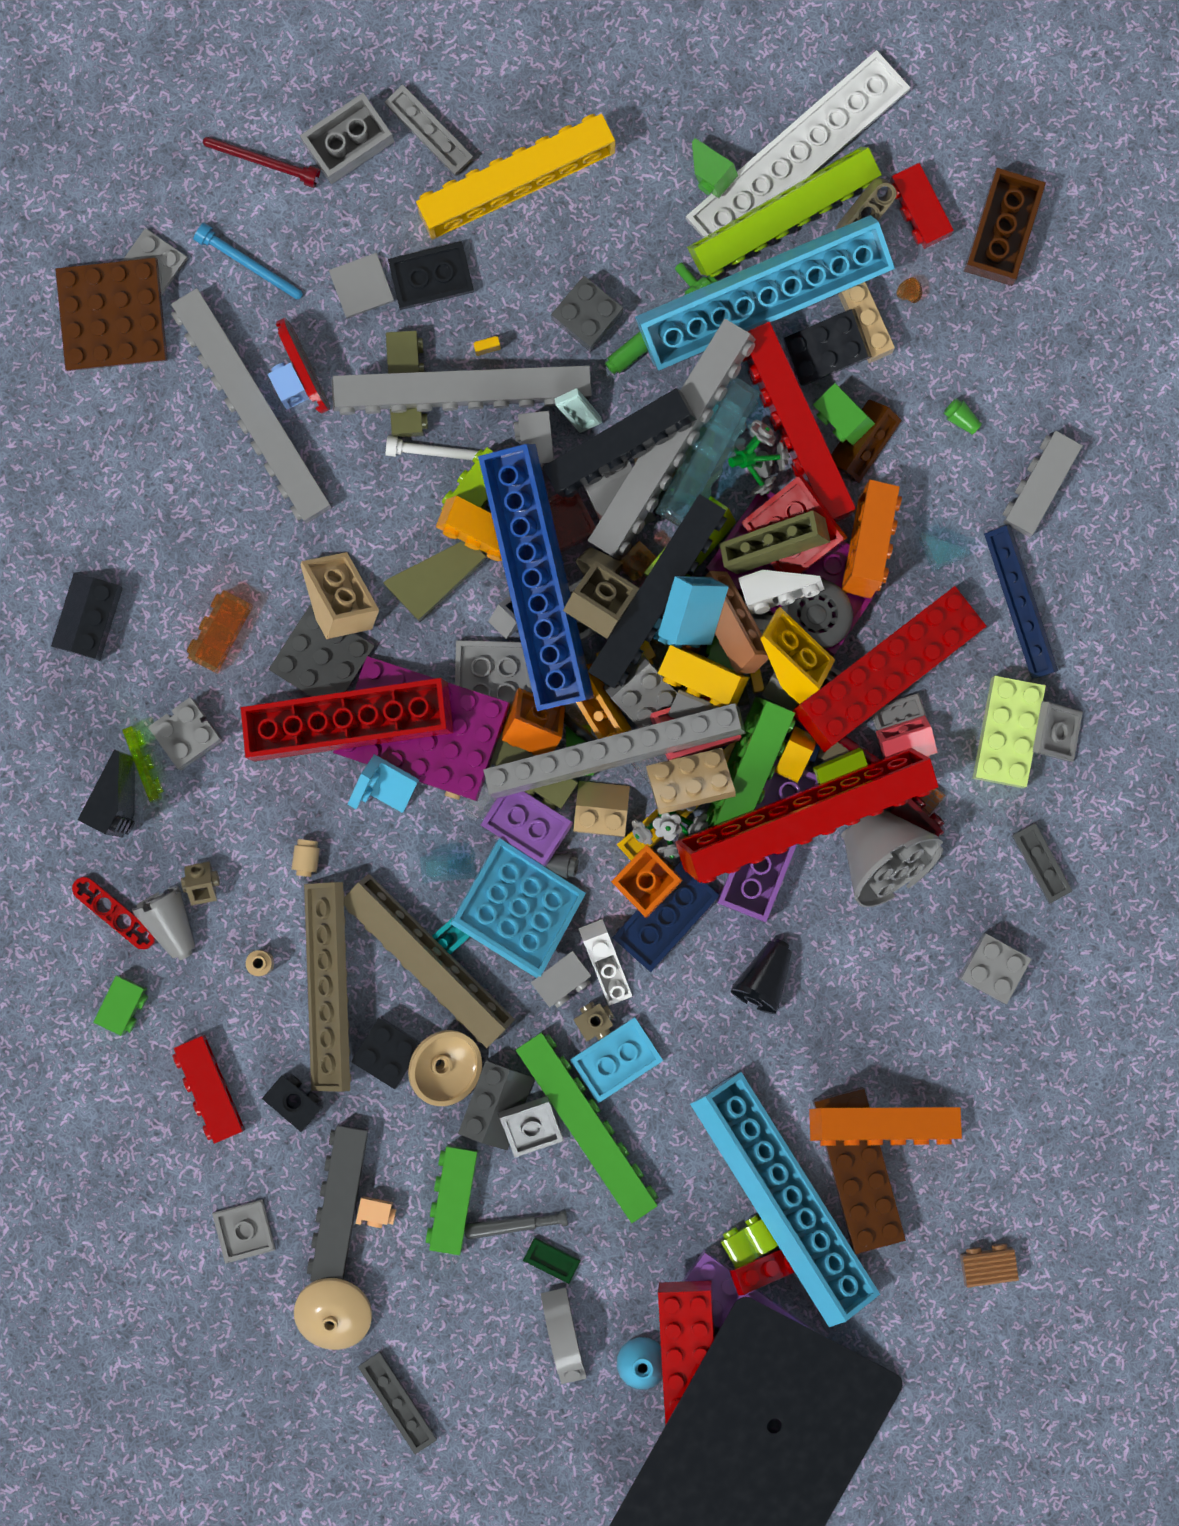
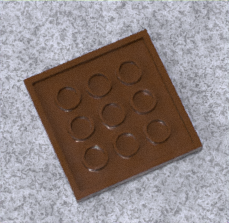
[55,258,168,371]

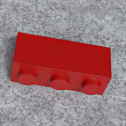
[890,163,954,249]

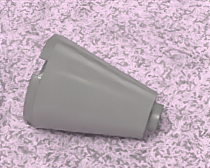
[132,885,195,960]

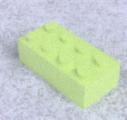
[972,676,1046,788]

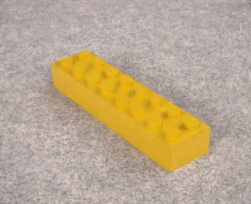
[416,113,615,240]

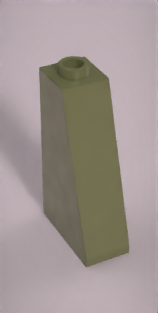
[383,541,487,622]

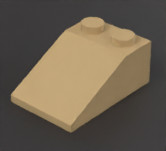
[300,552,379,639]

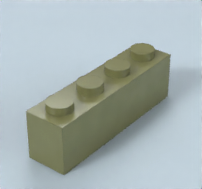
[386,331,428,438]
[719,510,830,574]
[489,733,578,810]

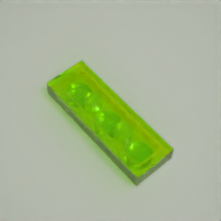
[122,726,164,803]

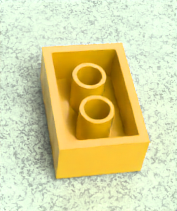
[657,645,749,707]

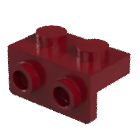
[889,797,945,836]

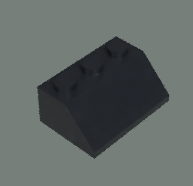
[51,573,123,661]

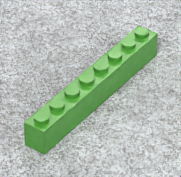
[516,1032,659,1223]

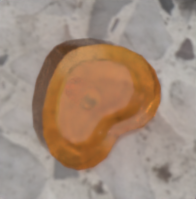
[896,277,923,303]

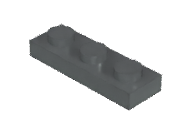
[1011,823,1072,904]

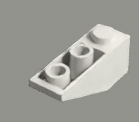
[738,570,825,614]
[578,919,633,1006]

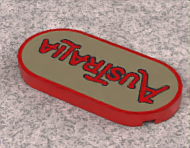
[276,318,330,414]

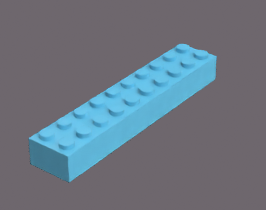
[635,215,895,371]
[690,1072,880,1327]

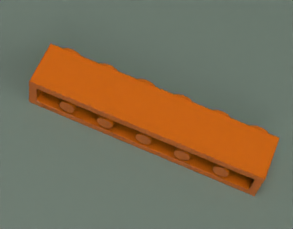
[809,1107,962,1146]

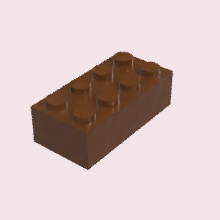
[964,168,1046,286]

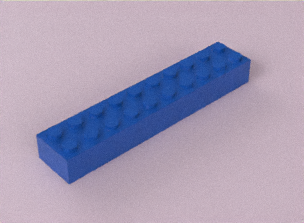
[478,444,594,711]

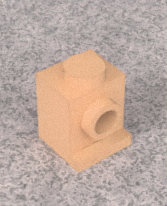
[356,1196,396,1228]

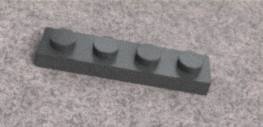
[358,1351,437,1454]

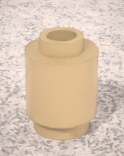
[291,839,320,877]
[246,950,274,976]

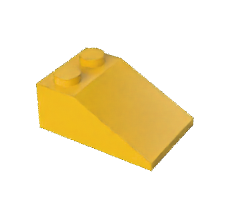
[760,607,835,704]

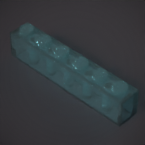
[656,377,760,527]

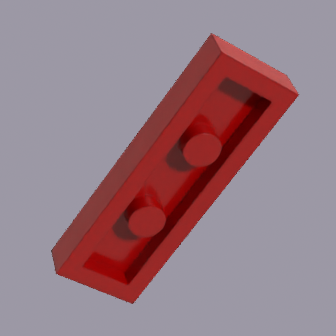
[729,1249,794,1296]

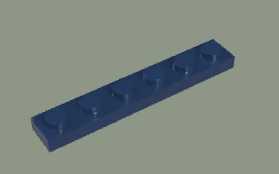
[984,525,1058,680]

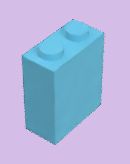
[658,576,729,648]

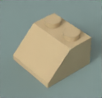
[573,781,630,837]

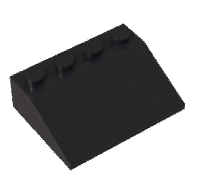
[78,749,135,837]

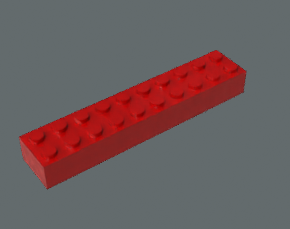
[675,748,939,883]

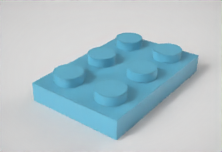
[570,1017,663,1103]

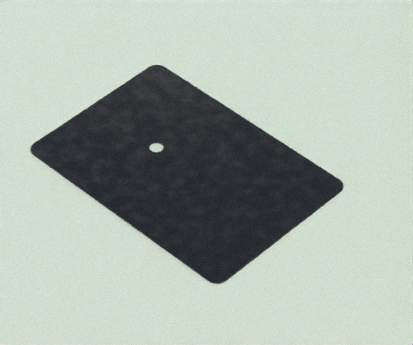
[609,1297,903,1526]

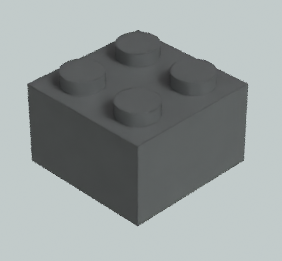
[551,276,623,352]

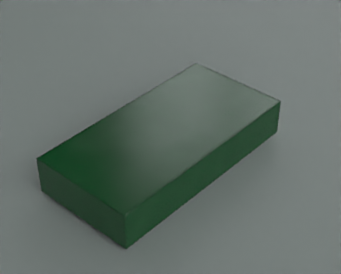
[523,1237,581,1284]

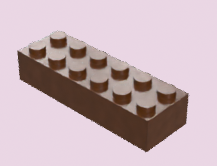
[812,1087,906,1254]

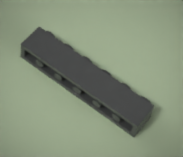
[307,1124,369,1282]

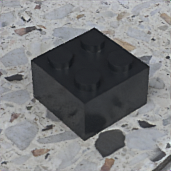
[351,1017,421,1089]

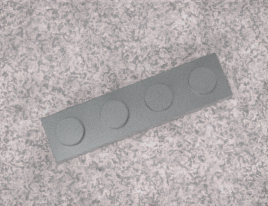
[384,84,474,176]

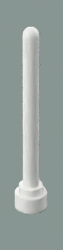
[386,435,478,460]

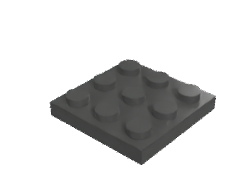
[268,605,375,697]

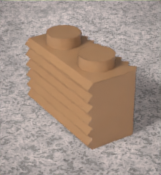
[960,1243,1019,1288]

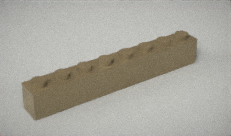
[344,874,515,1048]

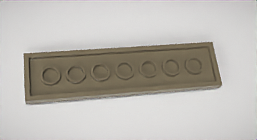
[304,882,351,1092]

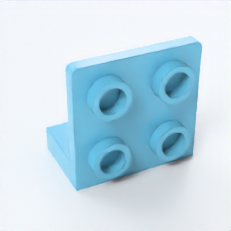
[347,754,419,813]

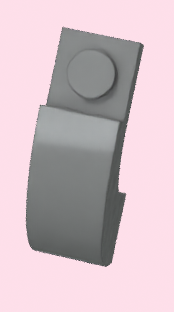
[541,1288,587,1384]

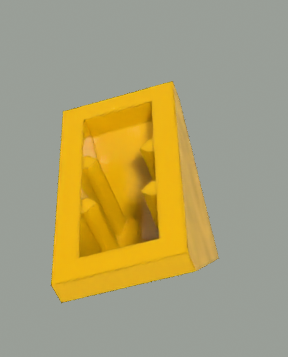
[774,726,816,783]

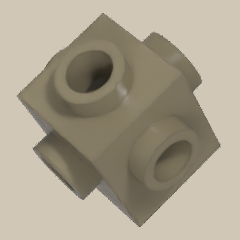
[181,861,220,906]
[573,1001,615,1042]

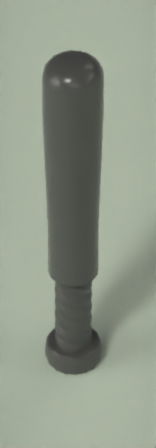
[464,1210,568,1239]

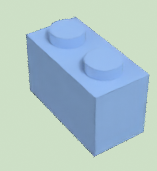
[268,362,309,410]

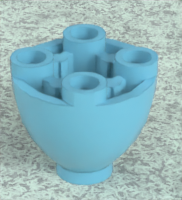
[616,1337,663,1390]

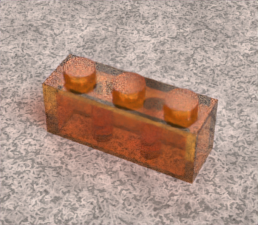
[187,590,253,674]

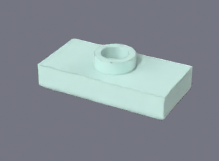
[555,388,602,433]

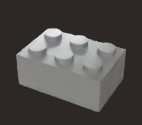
[300,93,394,185]

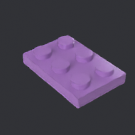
[481,791,573,867]

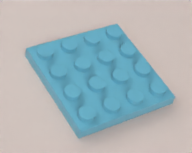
[450,838,586,978]

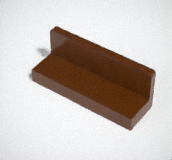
[831,399,902,483]

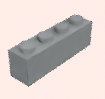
[1002,431,1083,538]

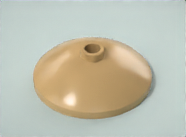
[408,1030,482,1106]
[294,1278,372,1350]

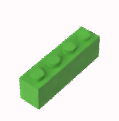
[425,1145,478,1255]

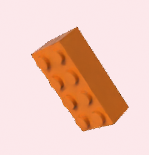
[841,479,902,599]

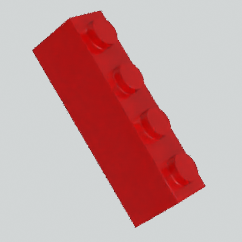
[172,1035,245,1144]

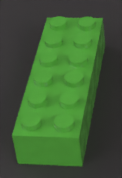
[706,696,795,828]

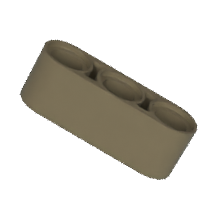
[836,178,896,230]

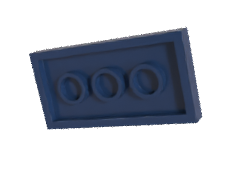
[612,862,720,972]

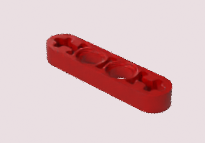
[72,877,156,949]

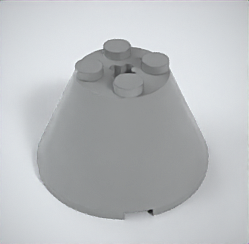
[841,810,943,907]

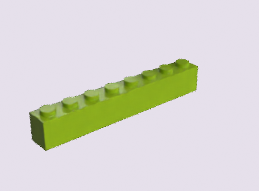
[687,147,882,277]

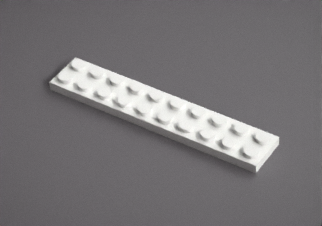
[686,50,910,238]

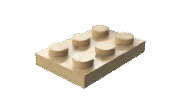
[646,748,736,815]

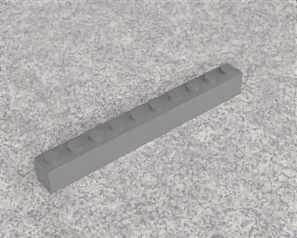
[171,288,332,524]
[588,319,756,560]
[331,366,592,415]
[483,703,745,798]

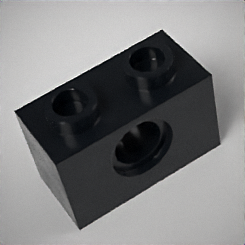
[262,1074,323,1132]

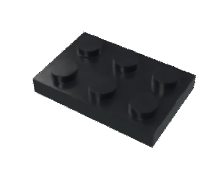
[388,241,474,310]
[784,309,872,386]

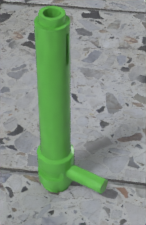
[605,263,717,375]

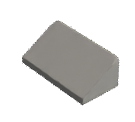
[668,690,719,719]

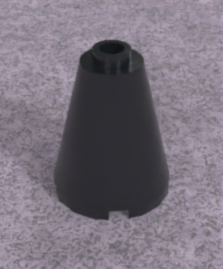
[731,939,792,1014]

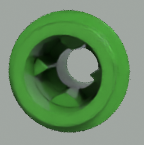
[943,398,982,435]

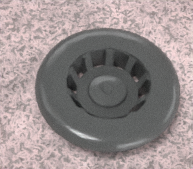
[781,579,853,649]

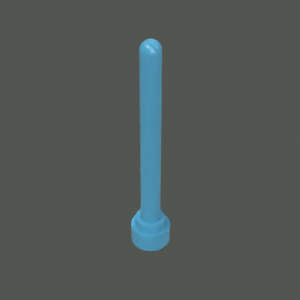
[193,223,303,300]

